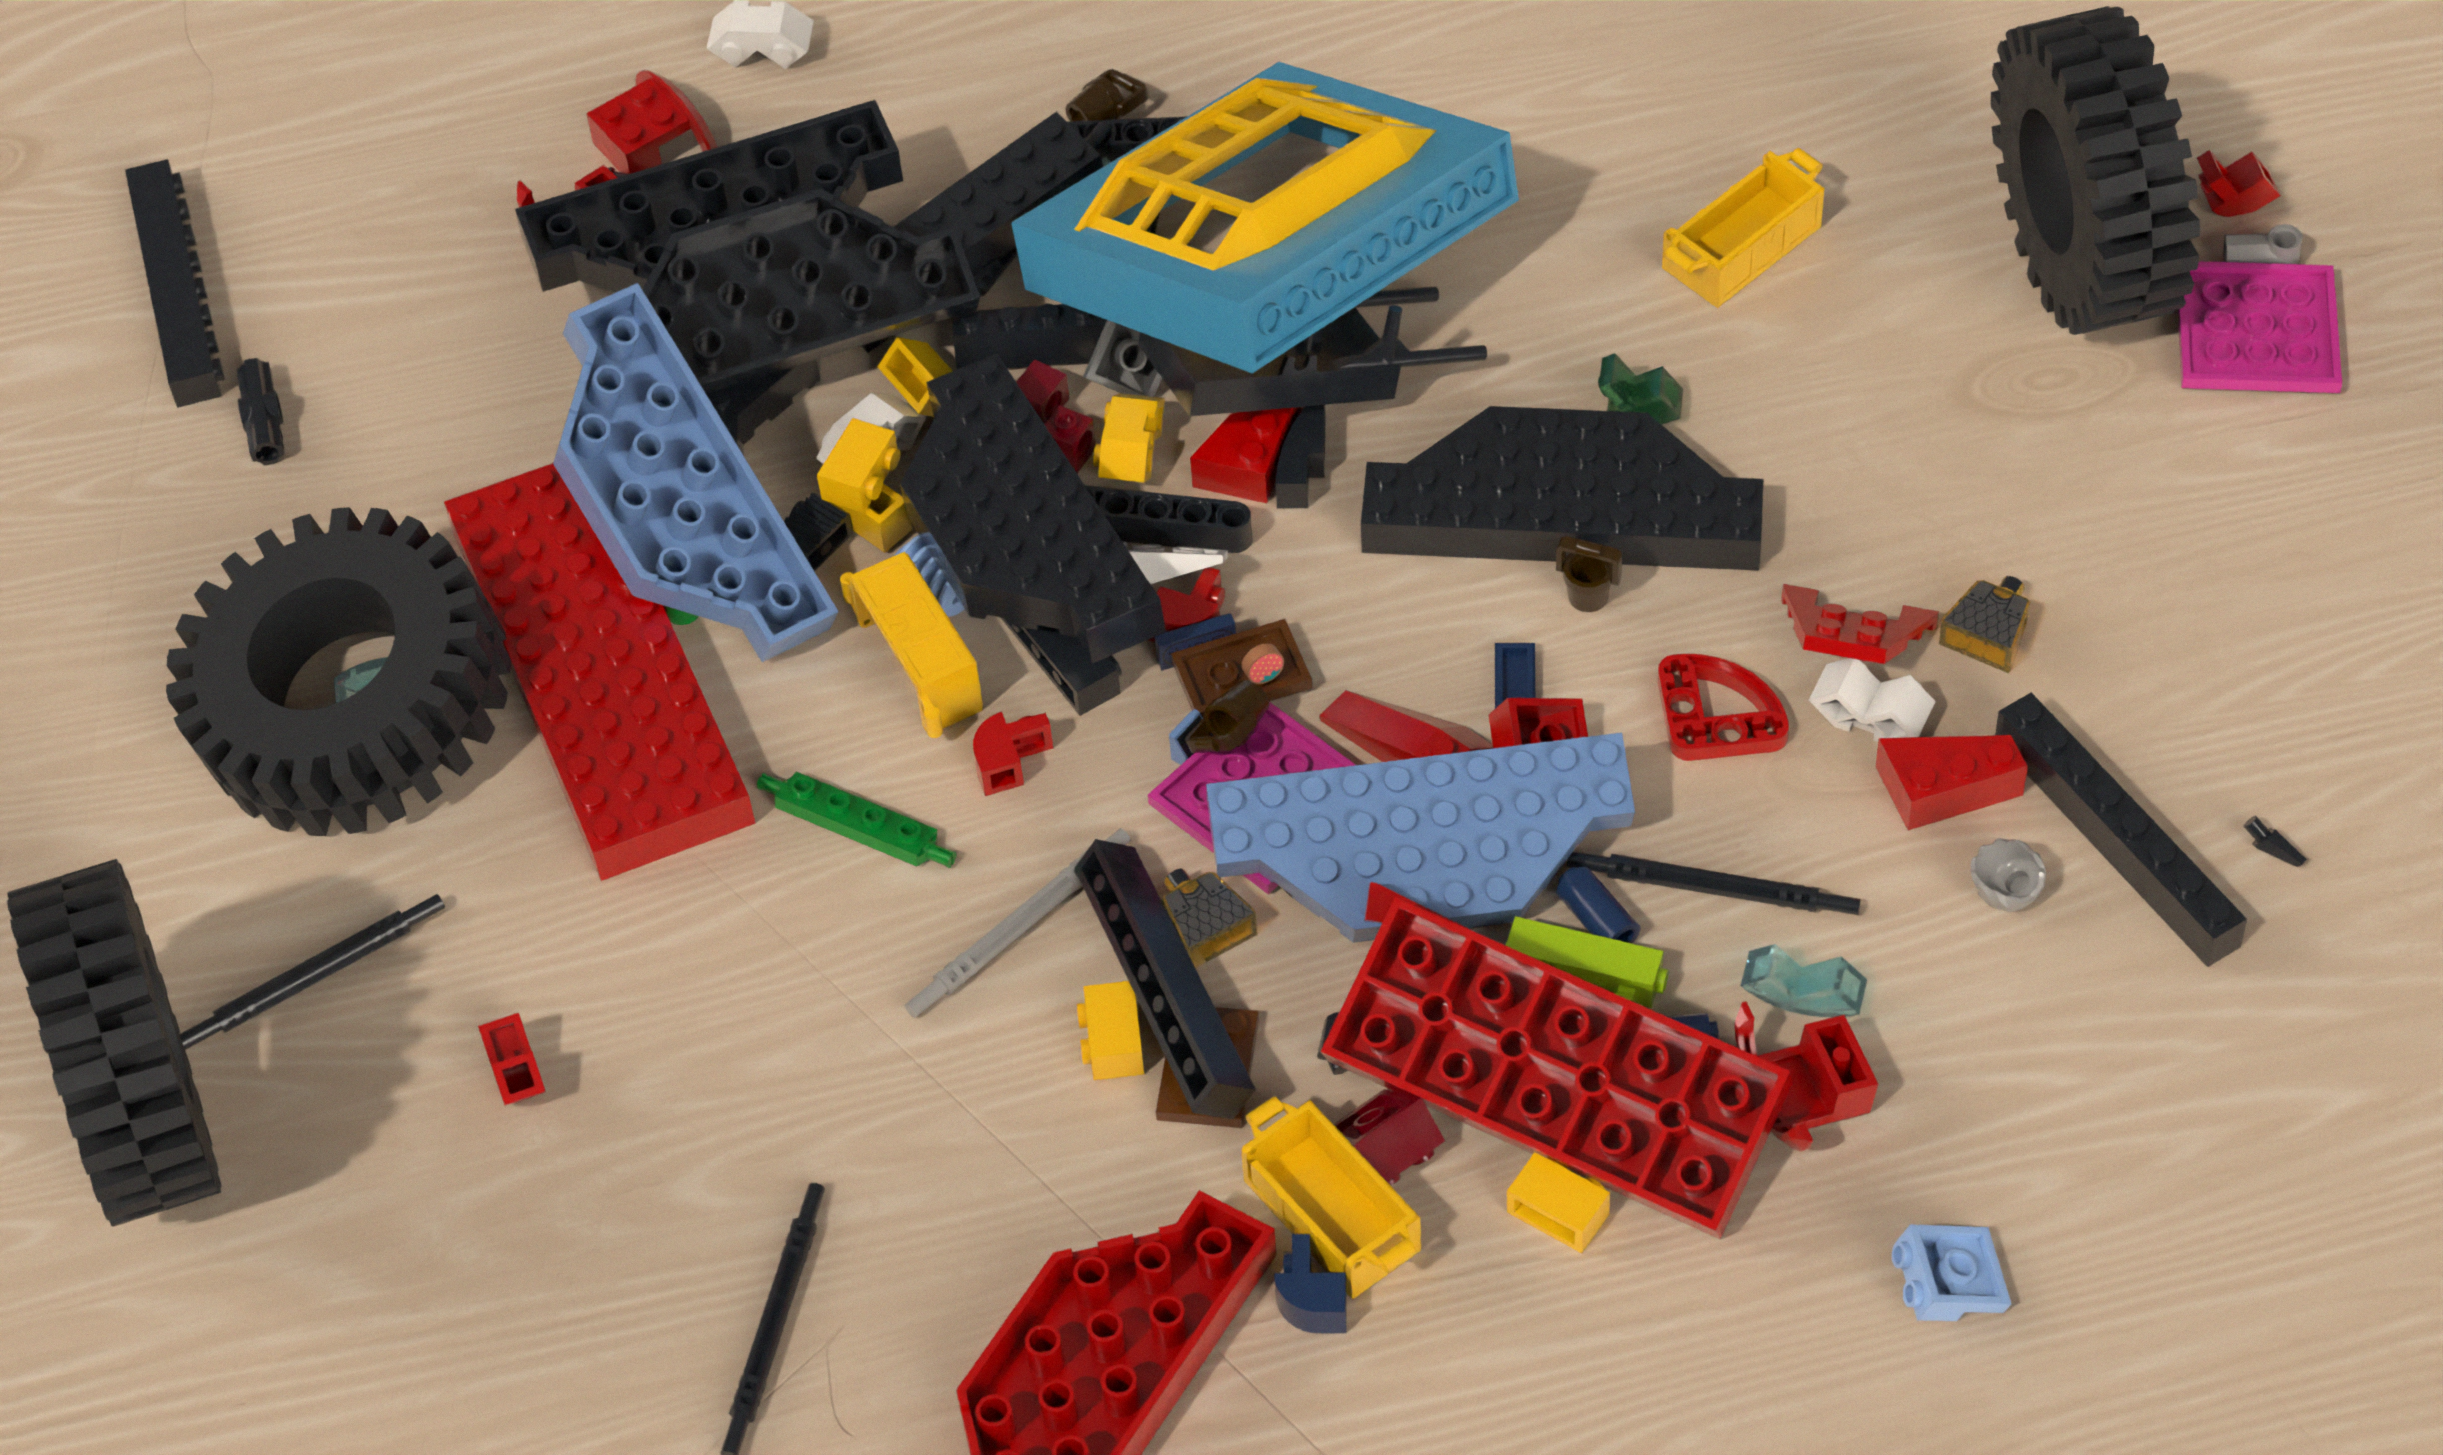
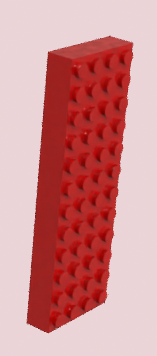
[444,463,756,881]

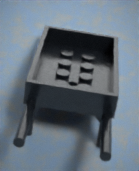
[1138,286,1487,416]

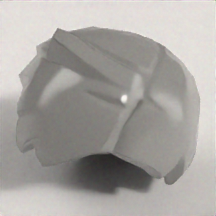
[1971,838,2046,912]

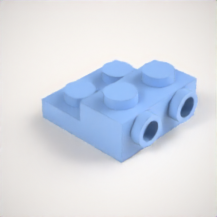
[1892,1224,2012,1321]

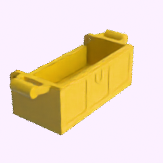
[1662,148,1825,308]
[840,551,983,738]
[1241,1096,1421,1300]

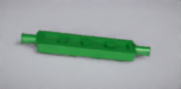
[757,771,957,868]

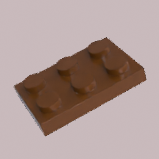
[1171,619,1313,717]
[1156,1007,1259,1128]

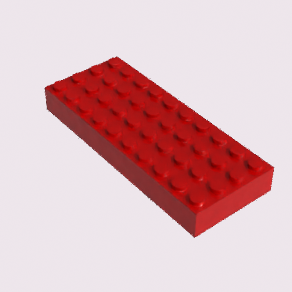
[1320,897,1794,1240]

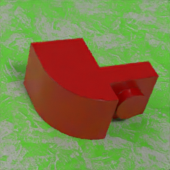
[2197,150,2281,217]
[1148,567,1225,642]
[973,712,1054,796]
[478,1012,546,1106]

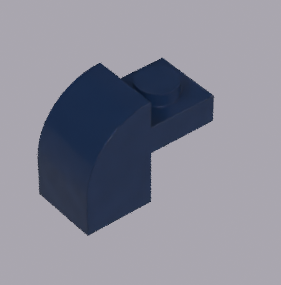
[1274,1234,1347,1334]

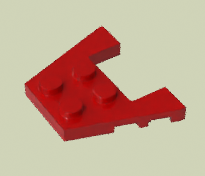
[1781,584,1939,664]

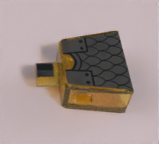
[1939,576,2031,674]
[1162,868,1258,968]

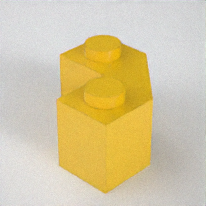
[1093,393,1165,483]

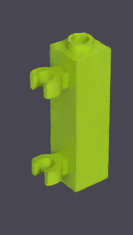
[1506,916,1669,1009]

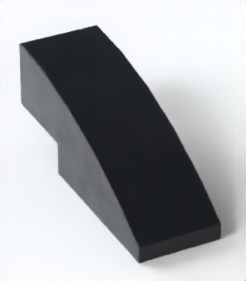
[1275,405,1326,509]

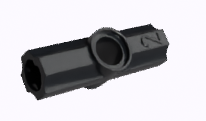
[237,358,285,466]

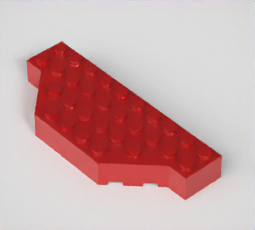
[956,1190,1277,1455]

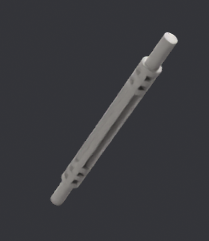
[905,828,1130,1018]

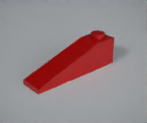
[1319,690,1493,762]
[1488,698,1588,748]

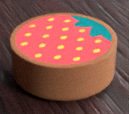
[1242,644,1284,684]

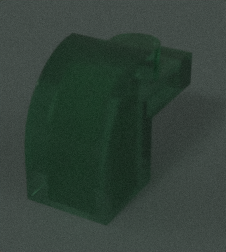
[1598,353,1683,425]

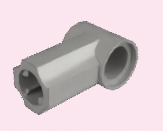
[2224,224,2303,264]

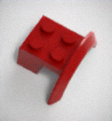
[586,70,718,174]
[1734,1001,1879,1152]

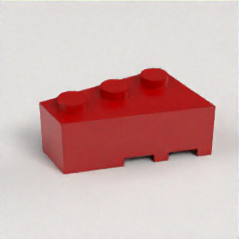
[1190,407,1301,504]
[1875,735,2028,831]

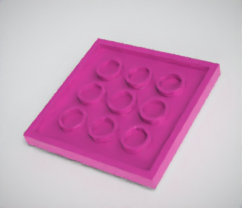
[2178,261,2342,393]
[1148,702,1355,895]

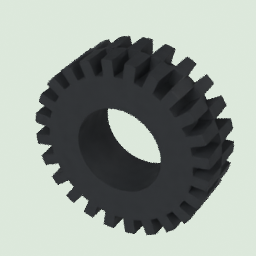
[1991,6,2200,335]
[166,507,511,836]
[7,859,222,1227]

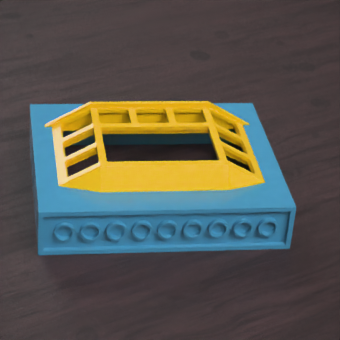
[1011,62,1519,373]

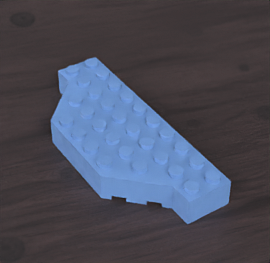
[553,283,839,662]
[1206,733,1635,943]

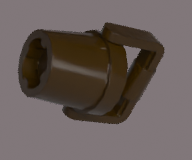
[1065,69,1149,122]
[1556,536,1622,612]
[1185,680,1269,753]

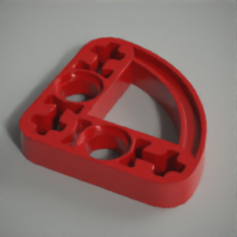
[1658,654,1789,761]

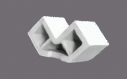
[707,0,814,69]
[816,393,926,464]
[1809,658,1936,742]

